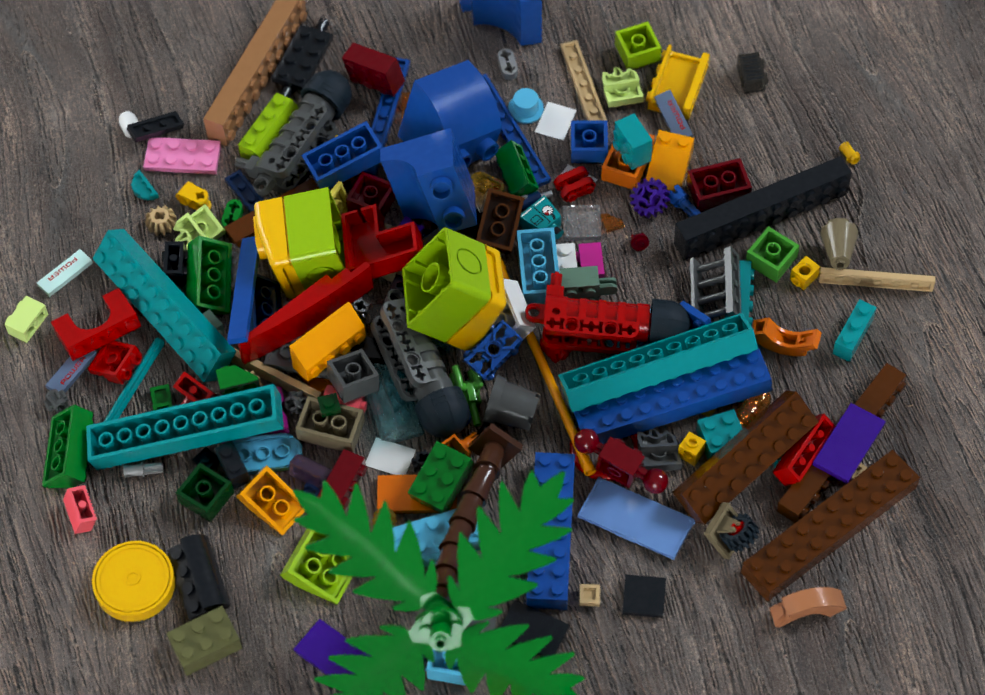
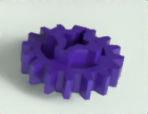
[630,177,670,218]

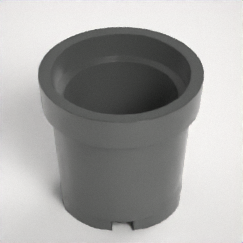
[483,374,540,431]

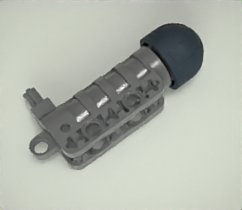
[235,70,352,196]
[370,289,470,438]

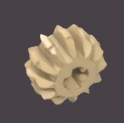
[145,205,177,237]

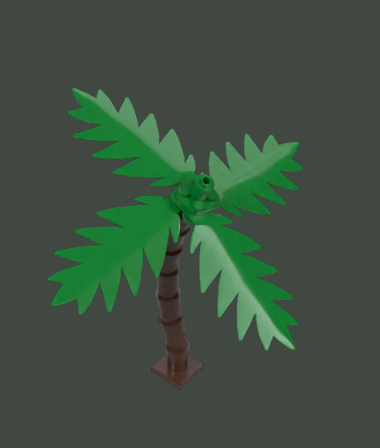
[293,423,585,695]

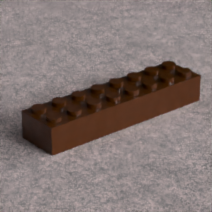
[673,390,819,525]

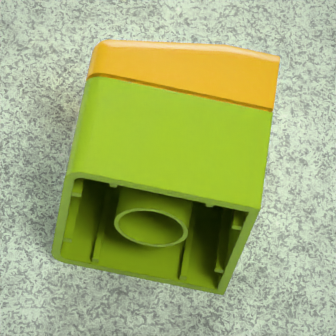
[253,187,346,299]
[402,227,506,351]

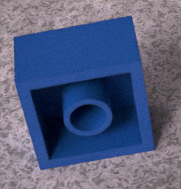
[571,120,608,163]

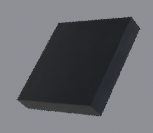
[622,574,666,618]

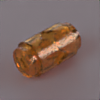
[736,392,771,427]

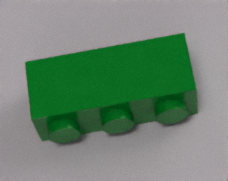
[496,140,539,196]

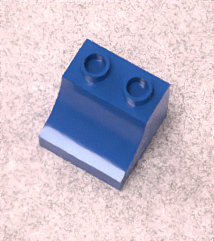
[459,0,542,46]
[380,128,477,231]

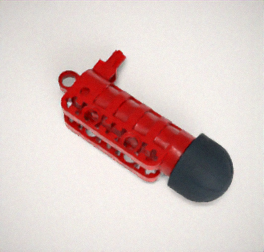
[525,271,691,354]

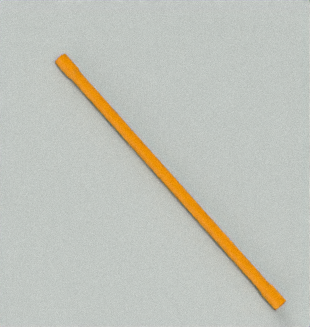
[501,257,596,476]

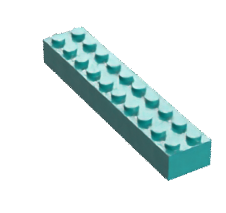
[92,229,237,382]
[558,313,758,412]
[86,384,284,470]

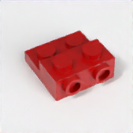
[88,341,142,385]

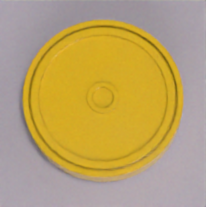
[92,541,176,622]

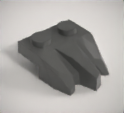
[637,428,683,471]

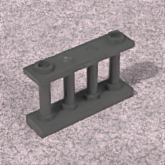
[689,246,742,319]

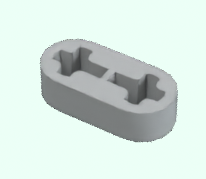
[498,48,518,80]

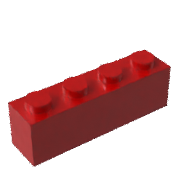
[772,413,836,486]

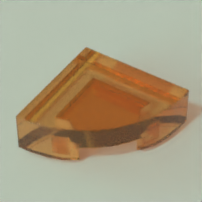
[601,214,624,233]

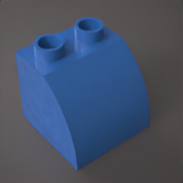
[397,60,502,167]

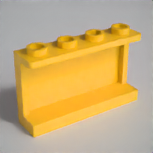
[646,45,710,120]

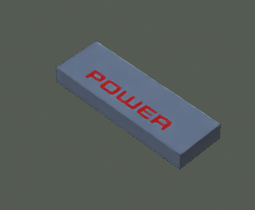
[654,90,693,137]
[45,351,97,393]

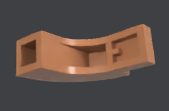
[770,587,847,628]

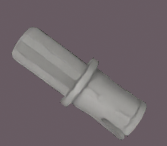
[123,462,164,478]

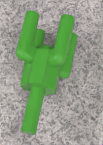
[449,363,483,427]

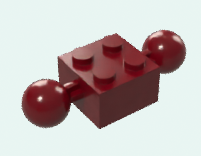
[574,429,668,494]

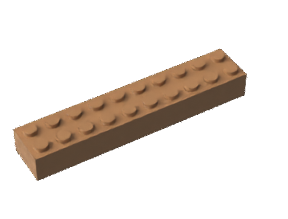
[203,0,307,146]

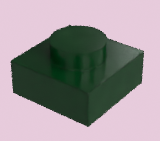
[317,393,341,418]

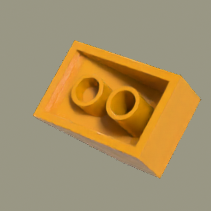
[646,130,694,193]
[236,465,305,535]

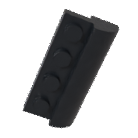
[167,534,231,621]

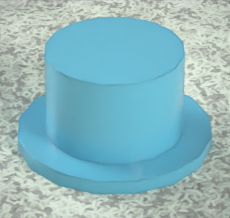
[508,88,544,124]

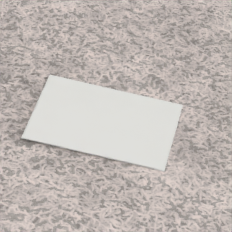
[535,102,576,141]
[366,437,416,475]

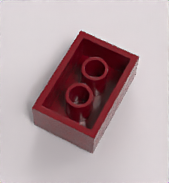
[342,42,405,97]
[686,158,752,212]

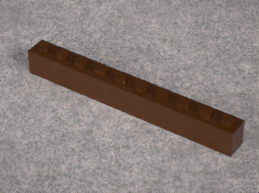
[777,363,907,523]

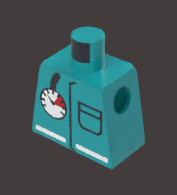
[519,195,564,239]

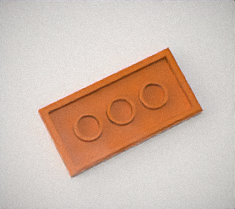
[377,475,457,514]

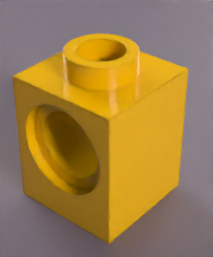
[790,256,821,290]
[678,431,706,466]

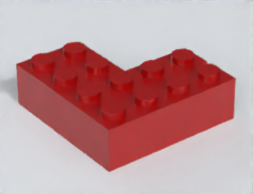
[341,204,423,279]

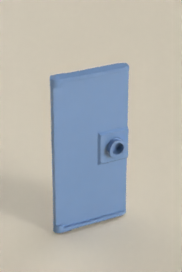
[577,477,695,560]

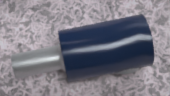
[521,190,553,211]

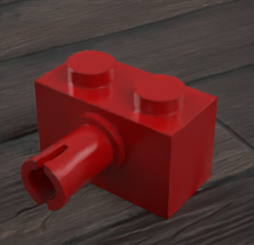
[172,371,217,405]

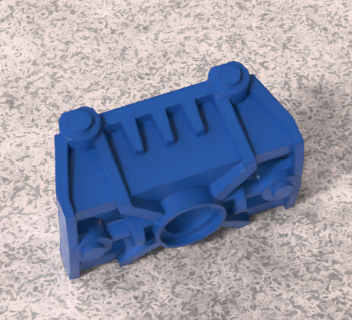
[463,320,523,381]

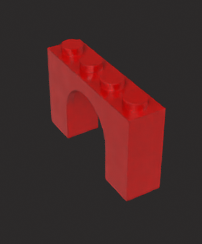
[51,288,142,361]

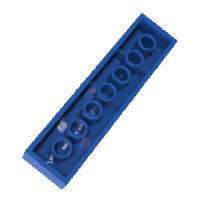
[526,452,575,610]

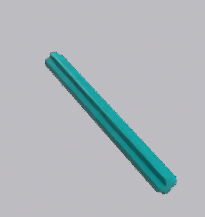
[103,337,164,422]

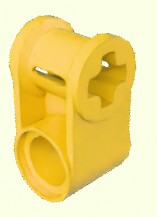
[175,181,212,211]

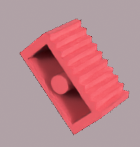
[63,485,97,534]

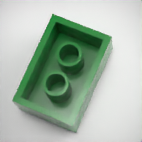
[408,441,475,513]

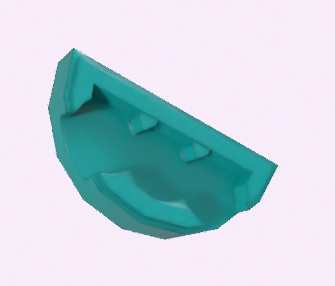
[131,170,159,200]

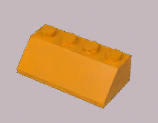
[289,302,366,381]

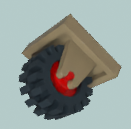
[703,502,759,559]

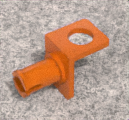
[442,431,478,458]

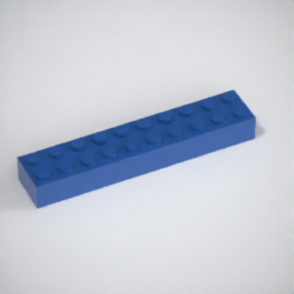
[574,347,773,444]

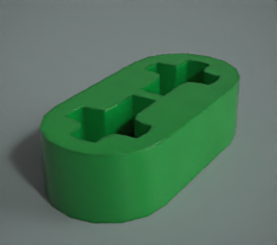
[221,199,243,229]

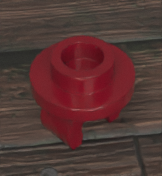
[630,233,649,251]

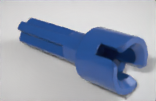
[667,185,701,217]

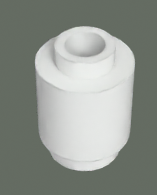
[119,111,138,138]

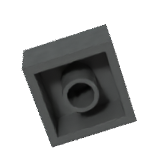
[327,349,379,403]

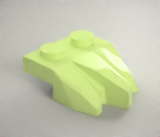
[602,67,644,108]
[173,204,225,250]

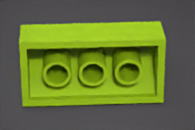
[238,92,299,160]

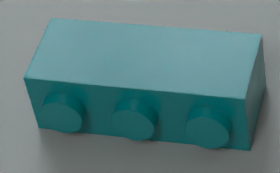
[832,299,877,362]

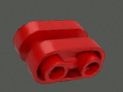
[553,166,596,202]

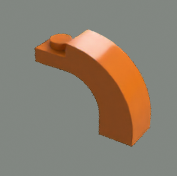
[752,317,822,356]

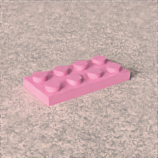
[143,137,221,175]

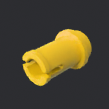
[839,142,860,165]

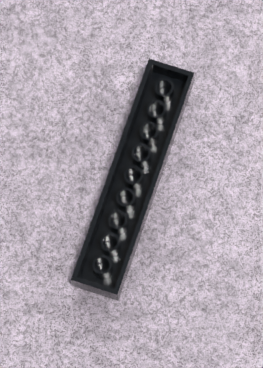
[674,156,852,260]

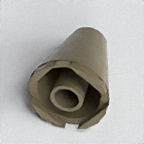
[820,218,858,270]

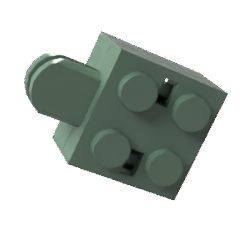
[559,266,618,301]

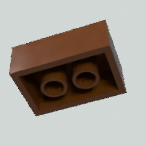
[474,188,524,254]

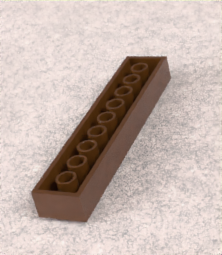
[741,449,920,602]

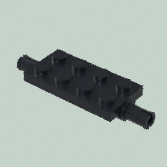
[272,18,333,98]

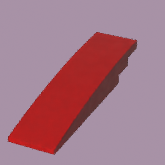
[238,261,373,365]

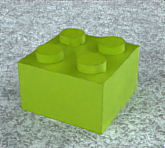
[615,22,662,70]

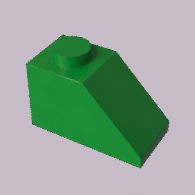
[216,365,260,395]

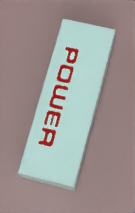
[37,249,93,297]

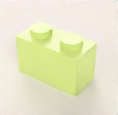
[5,296,48,343]

